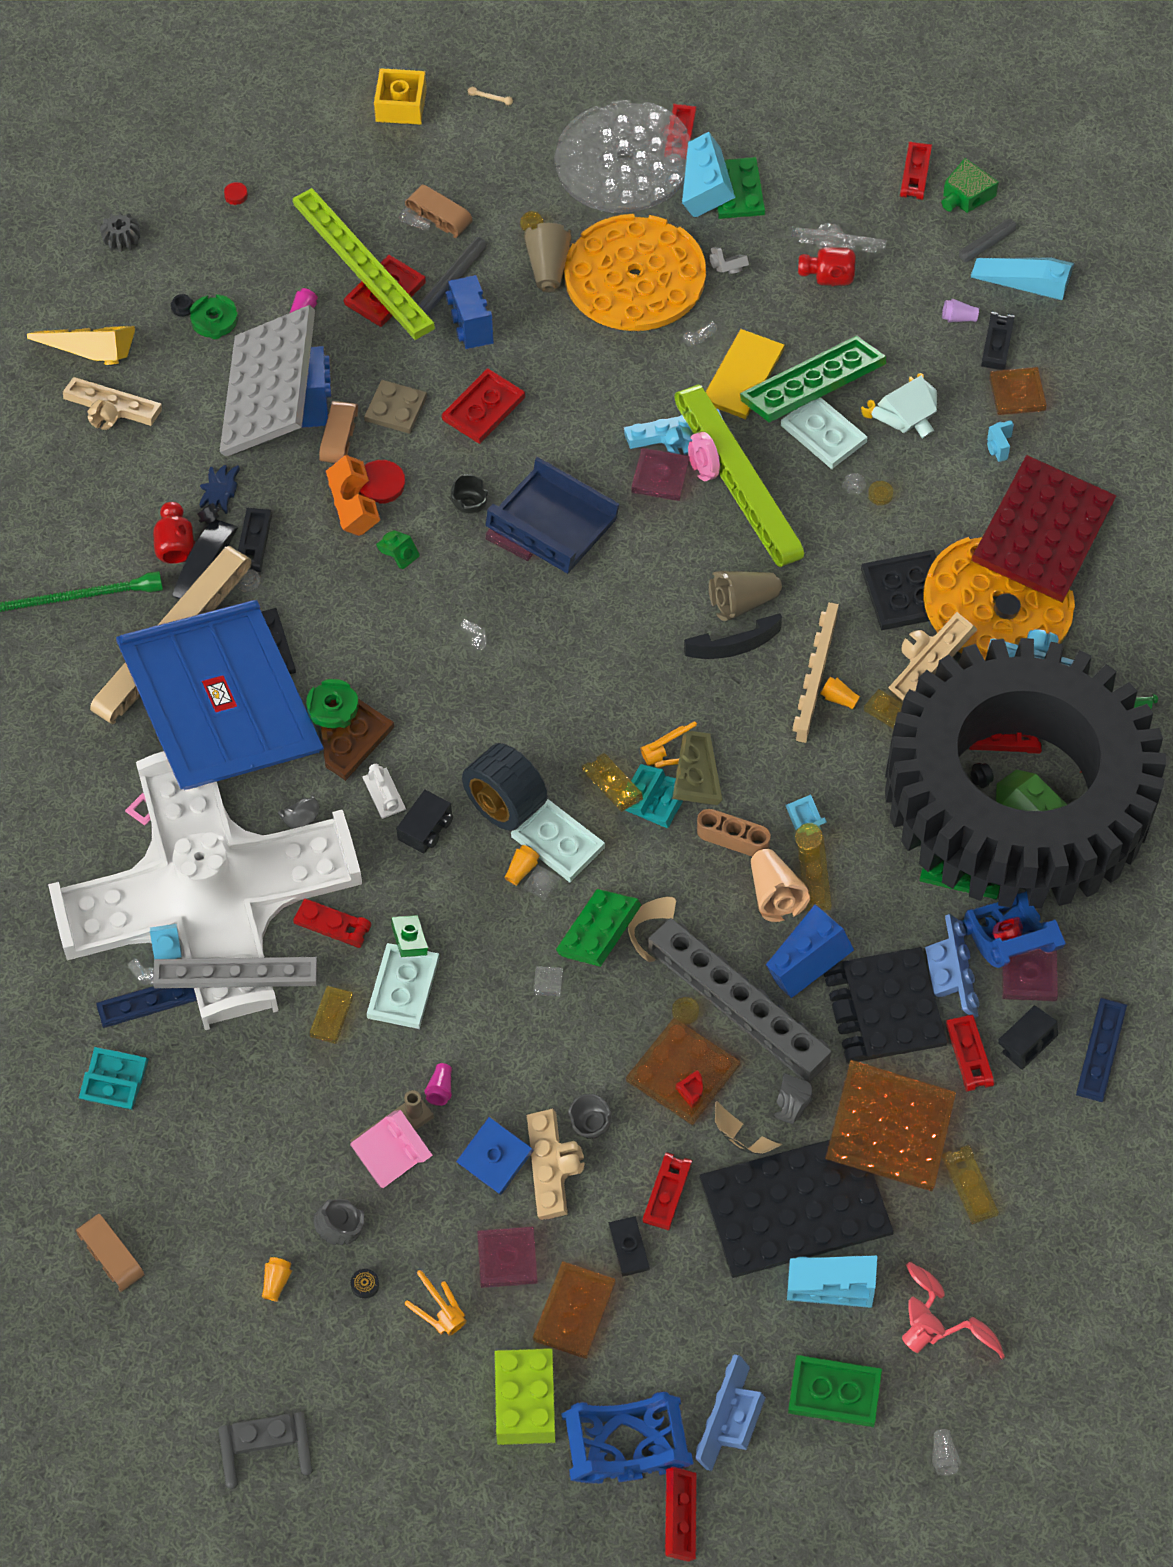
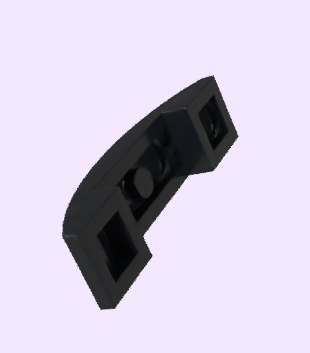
[172,519,238,599]
[684,613,782,659]

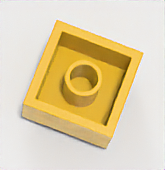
[374,68,427,125]

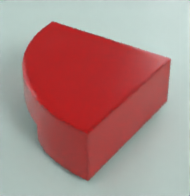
[675,1070,703,1108]

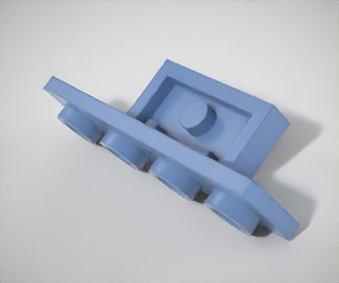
[925,914,979,1018]
[696,1354,765,1471]

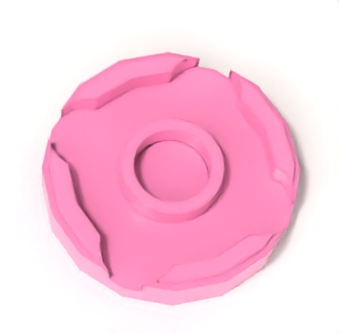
[688,432,720,481]

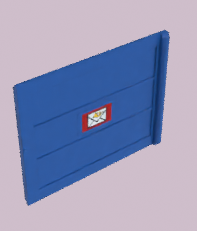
[116,600,324,791]

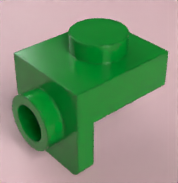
[376,530,420,569]

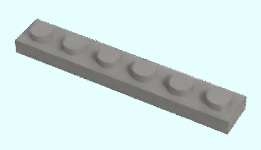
[153,957,317,988]

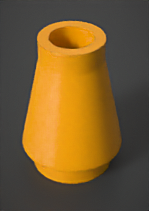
[820,677,860,710]
[504,845,540,886]
[261,1257,292,1302]

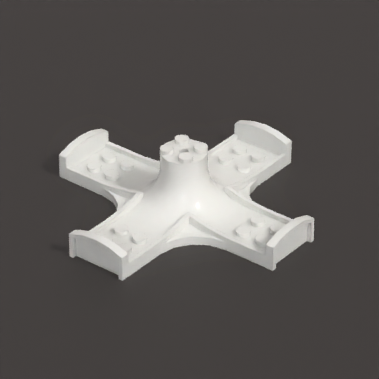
[48,751,362,1030]

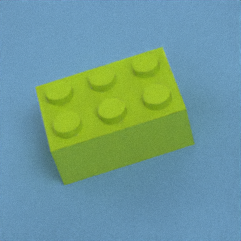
[495,1349,555,1445]

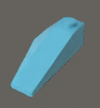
[971,258,1074,300]

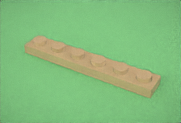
[793,602,839,743]

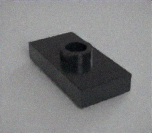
[608,1216,650,1277]

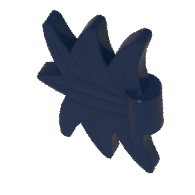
[199,465,240,514]

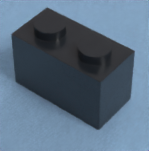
[396,789,453,854]

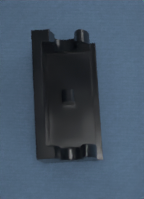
[998,1005,1058,1070]

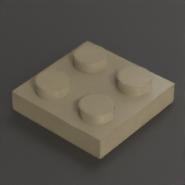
[364,380,427,434]

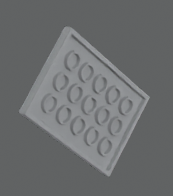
[220,305,315,456]

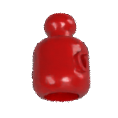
[798,247,856,286]
[153,502,195,564]

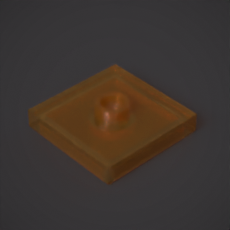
[989,367,1047,415]

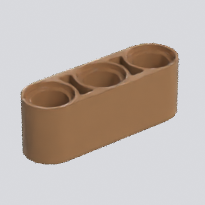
[405,185,473,238]
[320,401,358,463]
[697,809,771,857]
[75,1213,145,1292]

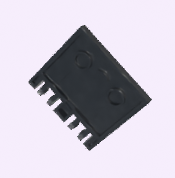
[824,947,947,1064]

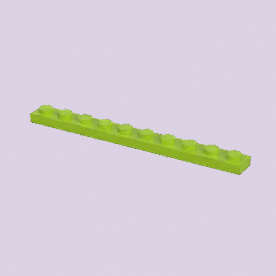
[292,188,435,340]

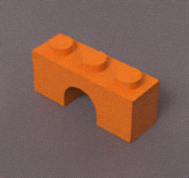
[326,455,380,536]

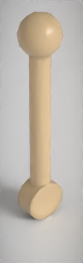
[468,87,513,105]

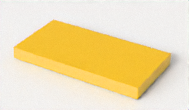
[706,329,785,419]

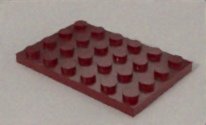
[971,455,1117,603]

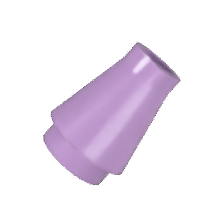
[942,299,979,322]

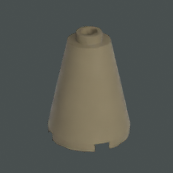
[524,223,571,292]
[709,571,782,621]

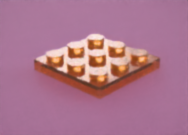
[626,1018,740,1126]

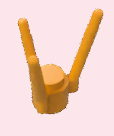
[640,722,697,768]
[405,1270,467,1336]

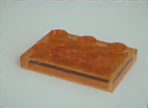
[533,1261,616,1359]

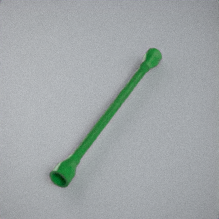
[0,571,163,612]

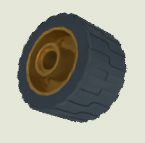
[462,743,548,831]

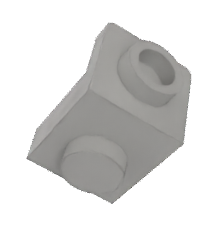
[710,247,749,274]

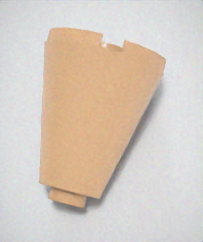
[751,849,810,922]

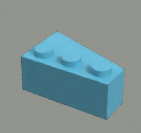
[682,132,735,217]
[787,1256,877,1308]

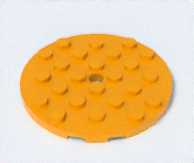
[564,214,706,331]
[924,534,1075,660]

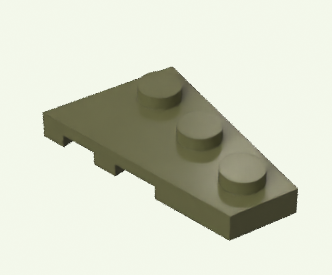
[672,731,722,805]

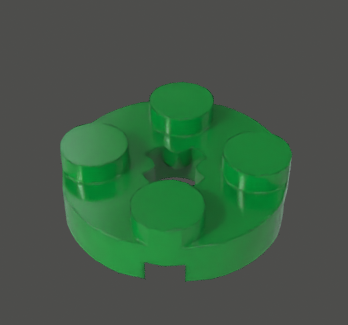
[190,295,238,339]
[306,679,359,728]

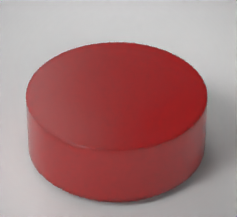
[224,182,248,205]

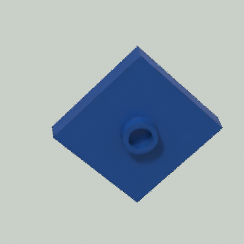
[456,1117,534,1195]

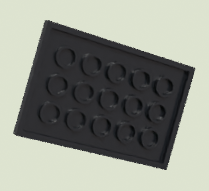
[699,1132,894,1278]

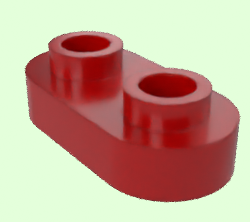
[993,917,1023,941]

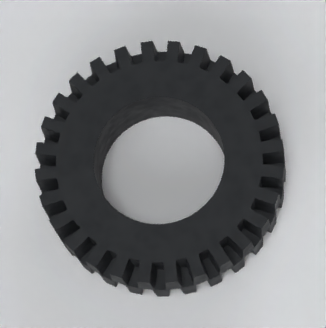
[885,638,1166,909]

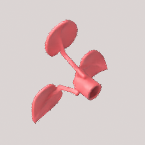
[902,1262,1005,1360]

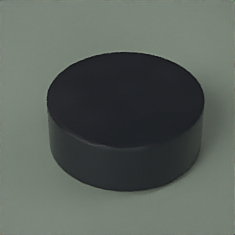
[994,593,1021,619]

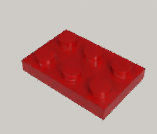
[344,255,426,327]
[442,368,525,444]

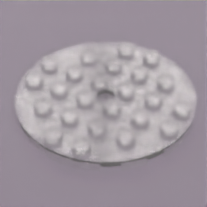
[555,100,692,213]

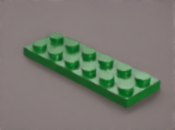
[740,335,886,423]

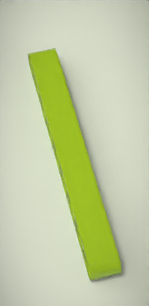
[675,384,804,567]

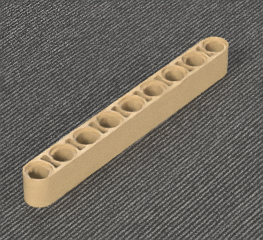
[90,546,251,724]

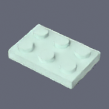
[781,397,867,469]
[511,799,605,882]
[367,943,440,1029]

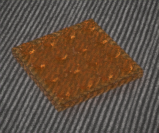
[825,1060,956,1192]

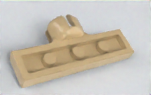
[63,377,162,430]
[888,612,977,701]
[527,1109,585,1220]

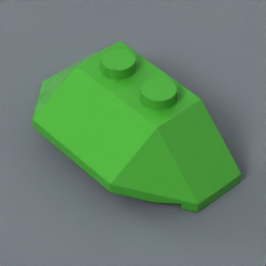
[996,770,1067,811]

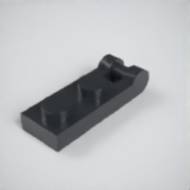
[981,311,1015,370]
[238,508,272,572]

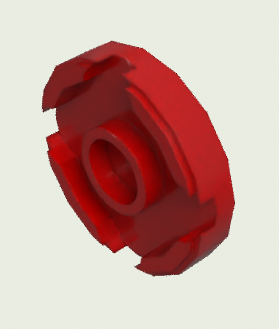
[359,460,405,504]

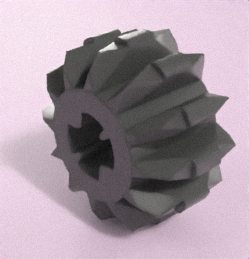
[100,212,141,252]

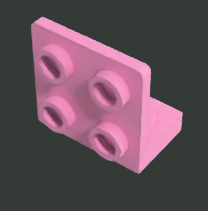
[351,1110,432,1188]

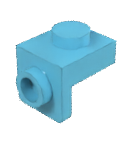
[987,420,1014,462]
[785,795,826,836]
[150,924,182,959]

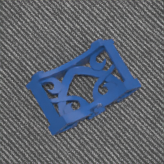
[962,892,1066,968]
[561,1392,693,1483]

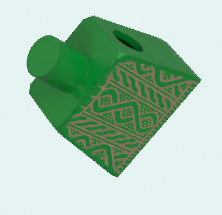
[941,158,999,213]

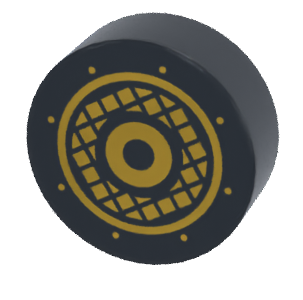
[350,1269,379,1299]

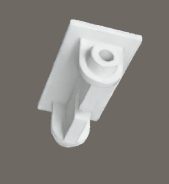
[362,764,406,819]

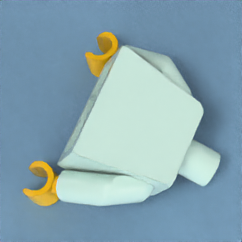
[861,373,937,438]

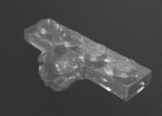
[791,224,887,253]

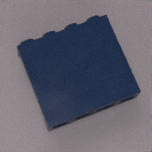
[485,457,619,574]

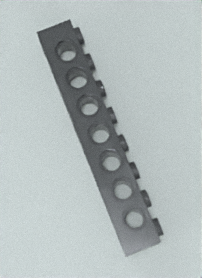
[648,918,832,1083]

